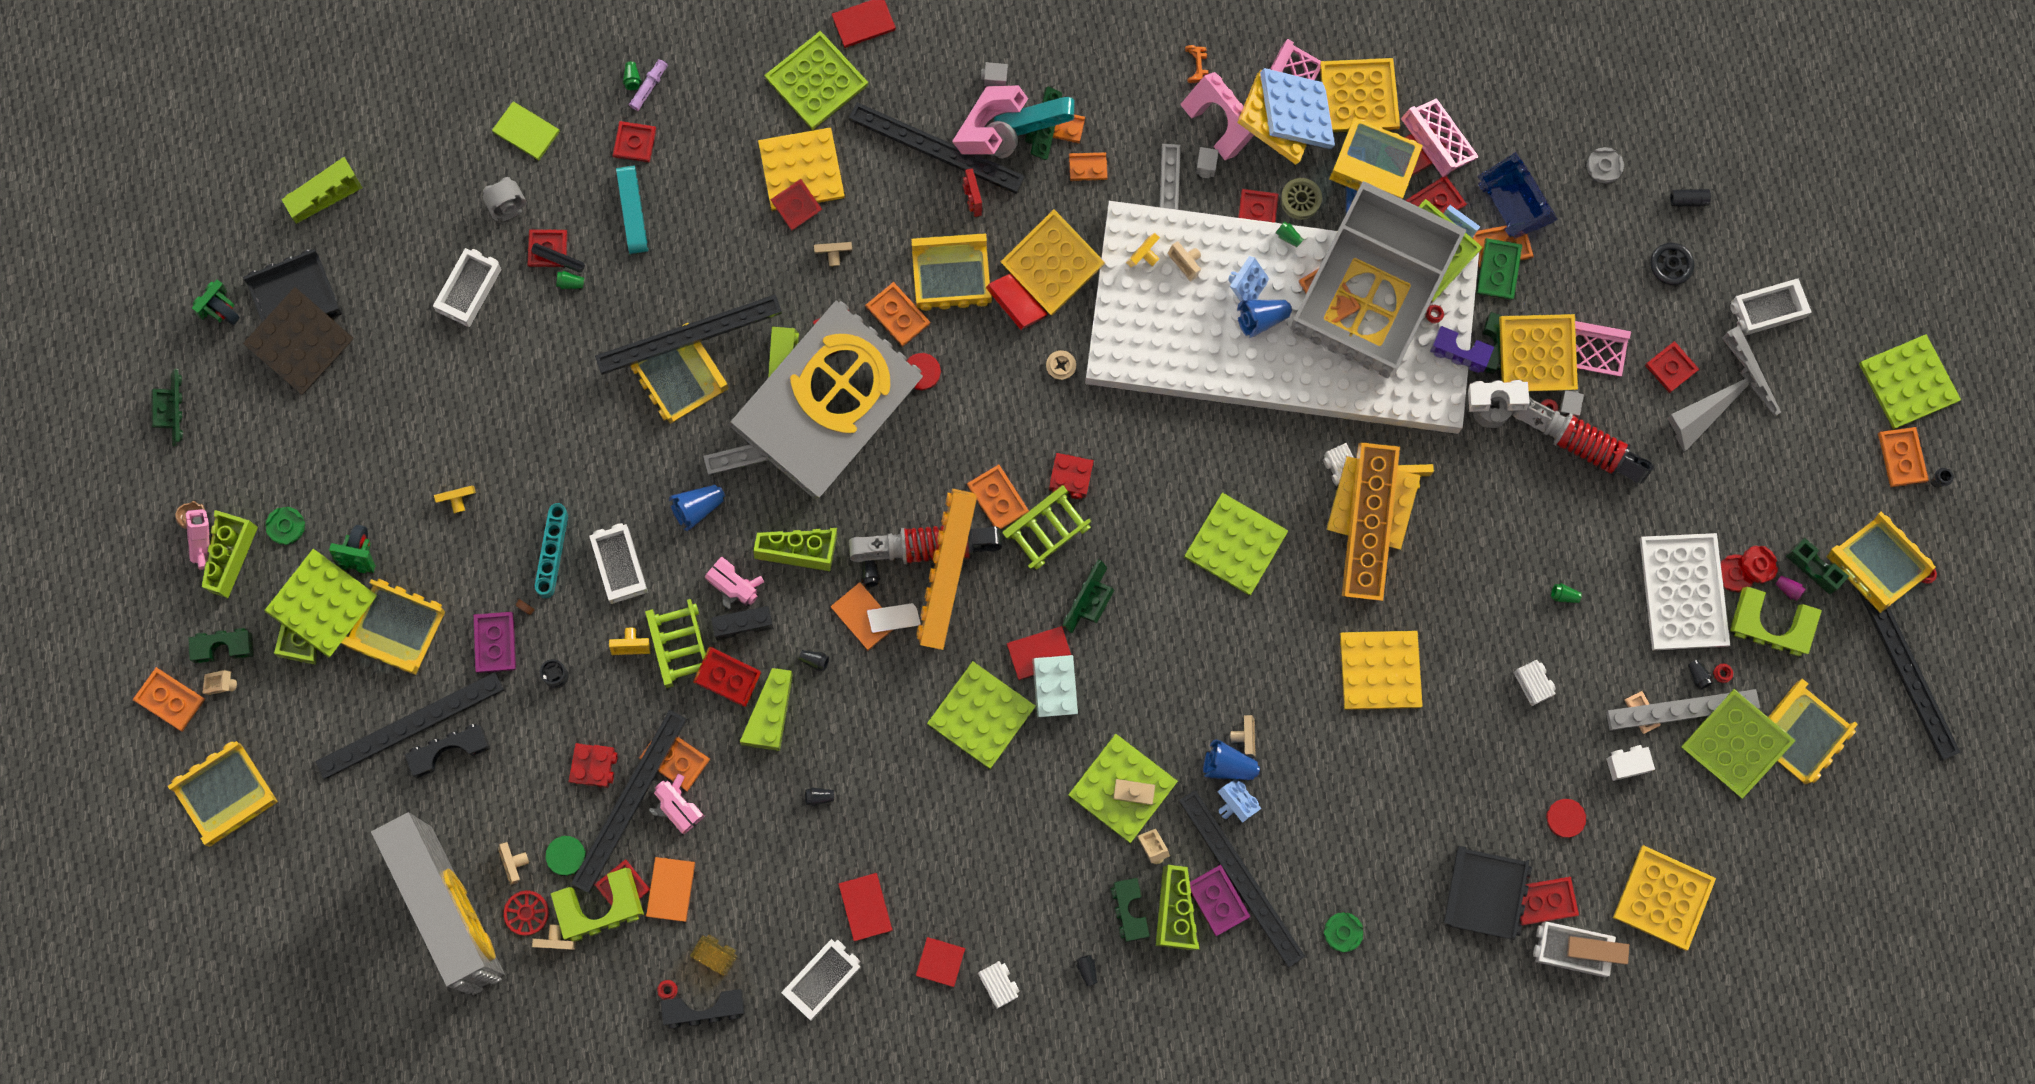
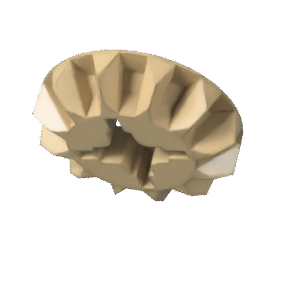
[1046,351,1076,380]

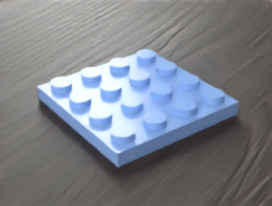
[1260,68,1335,149]

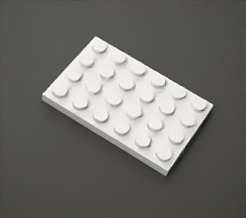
[1640,533,1730,651]

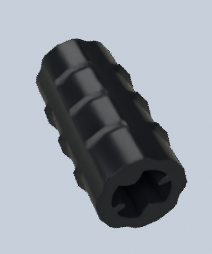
[1670,188,1711,207]

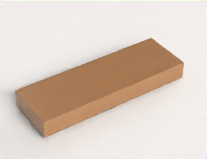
[1567,936,1629,965]

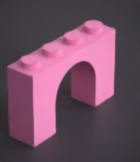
[1180,72,1254,160]
[952,86,1028,154]

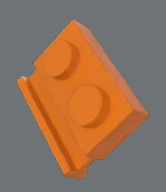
[1053,115,1085,143]
[1069,152,1107,181]

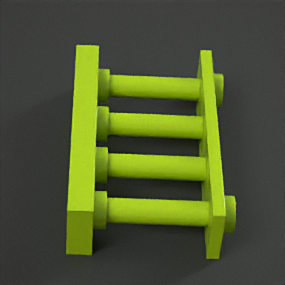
[1002,485,1092,570]
[645,599,706,688]

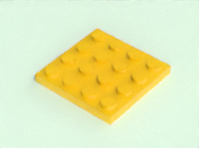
[1320,58,1400,132]
[1237,70,1307,165]
[758,128,845,211]
[1001,209,1105,315]
[1499,314,1578,391]
[1326,456,1421,550]
[1340,631,1422,710]
[1613,845,1716,951]

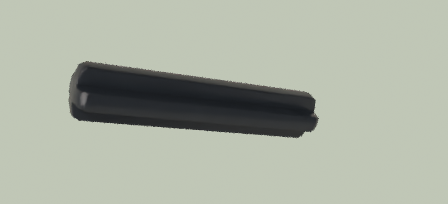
[531,243,585,273]

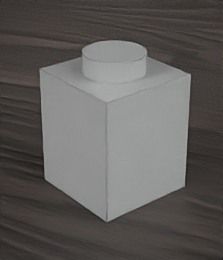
[981,62,1008,87]
[1196,147,1218,178]
[1558,390,1584,418]

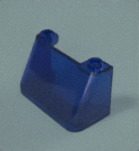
[1478,152,1558,239]

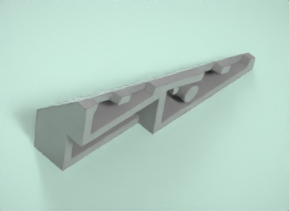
[1722,326,1781,417]
[1667,378,1749,451]

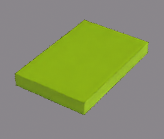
[492,101,560,161]

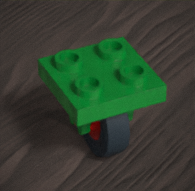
[192,279,240,325]
[329,525,376,573]

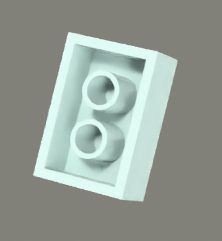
[1032,655,1078,717]

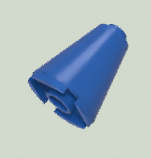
[1237,300,1292,338]
[669,485,725,531]
[1203,739,1260,780]

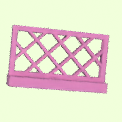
[1270,39,1321,80]
[1401,99,1478,177]
[1575,321,1631,377]

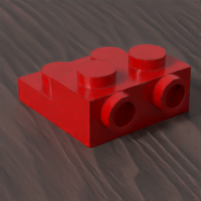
[1049,453,1094,499]
[569,743,618,788]

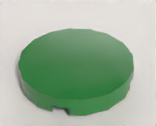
[265,507,305,545]
[545,836,586,876]
[1324,913,1363,952]

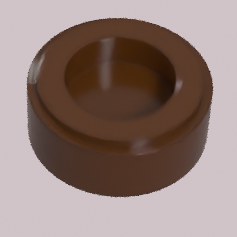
[515,599,535,615]

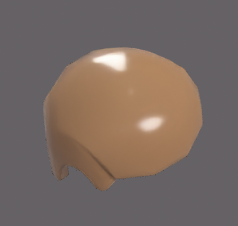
[175,501,205,529]

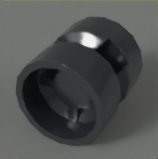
[540,659,569,689]

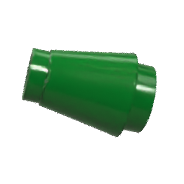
[623,61,641,91]
[1275,221,1304,248]
[556,271,584,289]
[1551,583,1582,603]

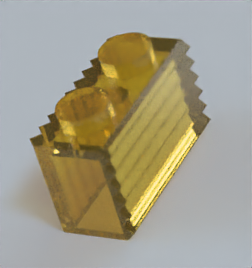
[690,934,738,977]

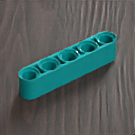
[994,97,1074,136]
[616,165,648,254]
[535,503,568,598]

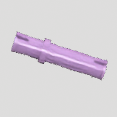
[629,59,668,111]

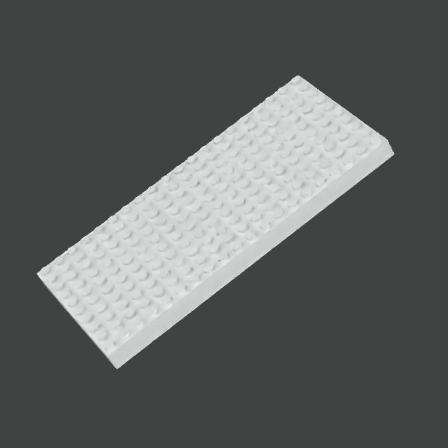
[1085,201,1479,434]

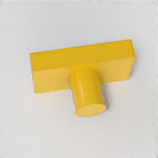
[1126,233,1160,267]
[1397,464,1434,489]
[434,486,476,513]
[609,628,651,655]

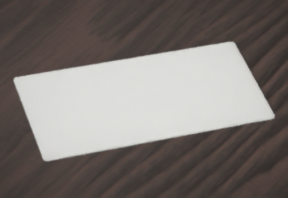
[867,603,921,633]

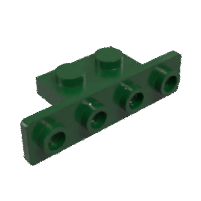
[1025,86,1062,160]
[151,369,183,447]
[1063,559,1115,633]

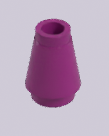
[1775,576,1806,601]

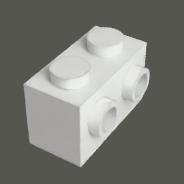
[1606,745,1655,781]

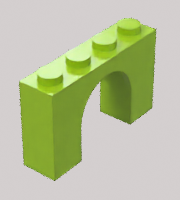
[1730,587,1822,657]
[551,868,644,942]

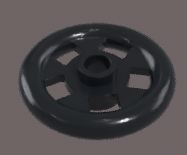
[1650,243,1695,285]

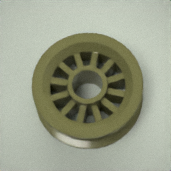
[1281,178,1322,220]

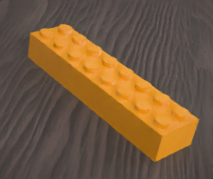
[1342,443,1400,601]
[916,489,977,650]

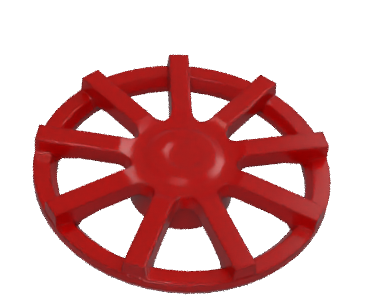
[504,891,549,936]

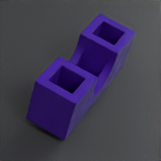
[1430,326,1494,373]

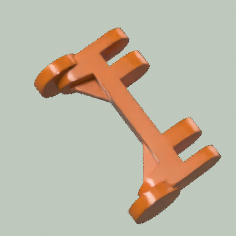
[1185,45,1209,83]

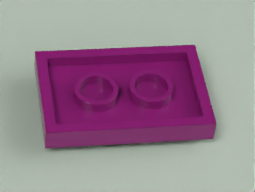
[473,612,516,673]
[1190,865,1250,937]

